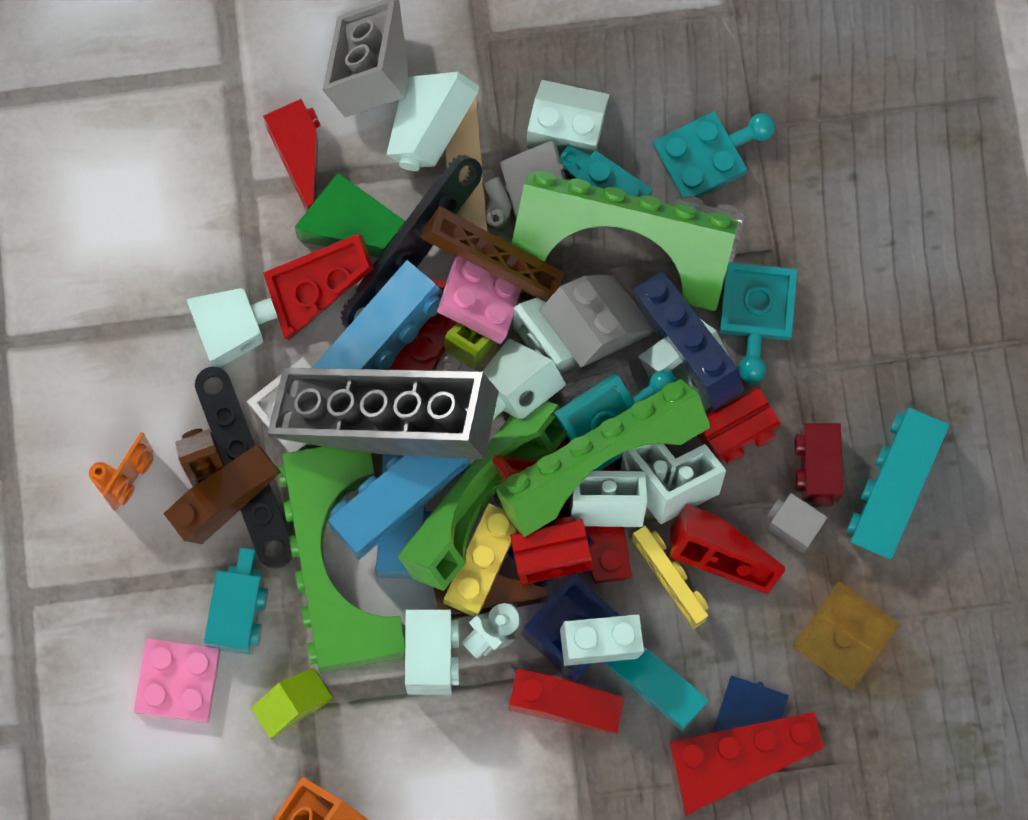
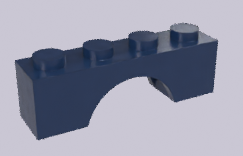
[633,271,745,410]

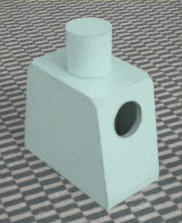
[187,288,278,368]
[482,338,566,420]

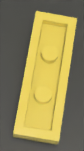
[443,503,518,617]
[631,526,709,630]

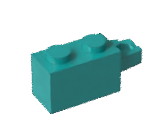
[559,145,653,197]
[204,548,268,655]

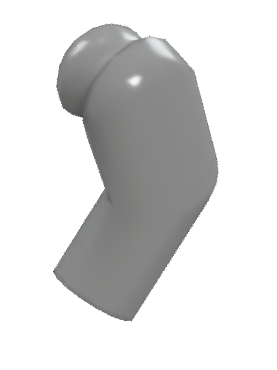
[483,176,512,229]

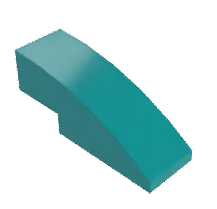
[602,646,709,731]

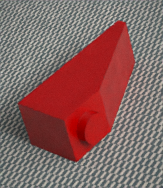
[263,98,321,212]
[670,504,785,595]
[509,668,625,734]

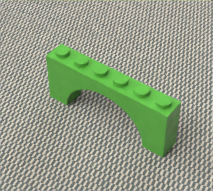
[511,170,738,311]
[277,446,405,673]

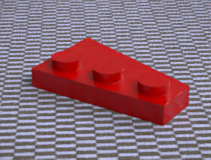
[263,234,374,340]

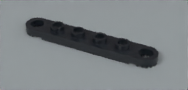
[340,155,482,329]
[195,367,293,569]

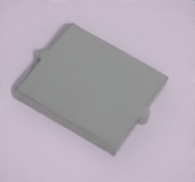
[500,140,566,216]

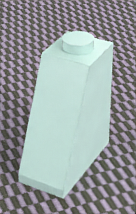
[386,72,479,171]

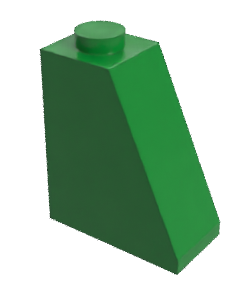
[295,173,405,258]

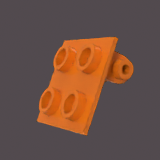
[89,432,154,511]

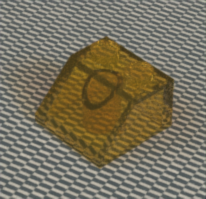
[792,581,900,690]

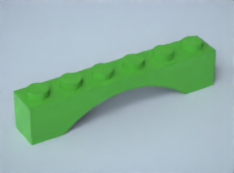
[495,379,710,537]
[398,401,567,591]

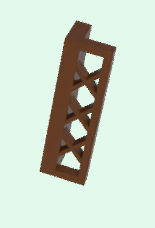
[421,206,564,302]

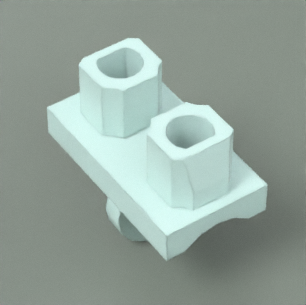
[462,603,521,658]

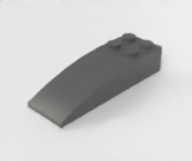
[267,368,499,459]

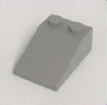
[323,0,409,117]
[540,275,655,368]

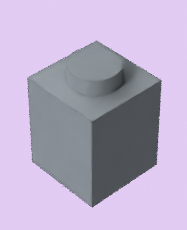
[767,493,828,554]

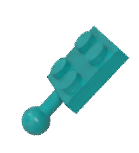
[652,111,776,204]
[719,262,797,384]
[554,370,678,471]

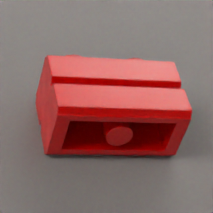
[697,387,780,465]
[510,517,594,585]

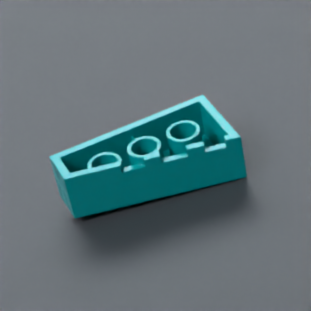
[846,407,950,560]

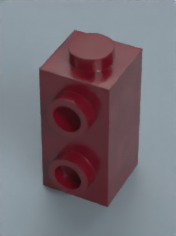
[794,423,843,507]

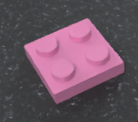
[437,255,521,344]
[134,639,221,723]

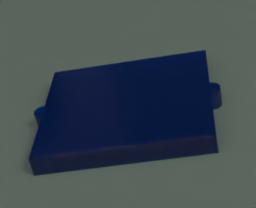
[712,675,789,733]

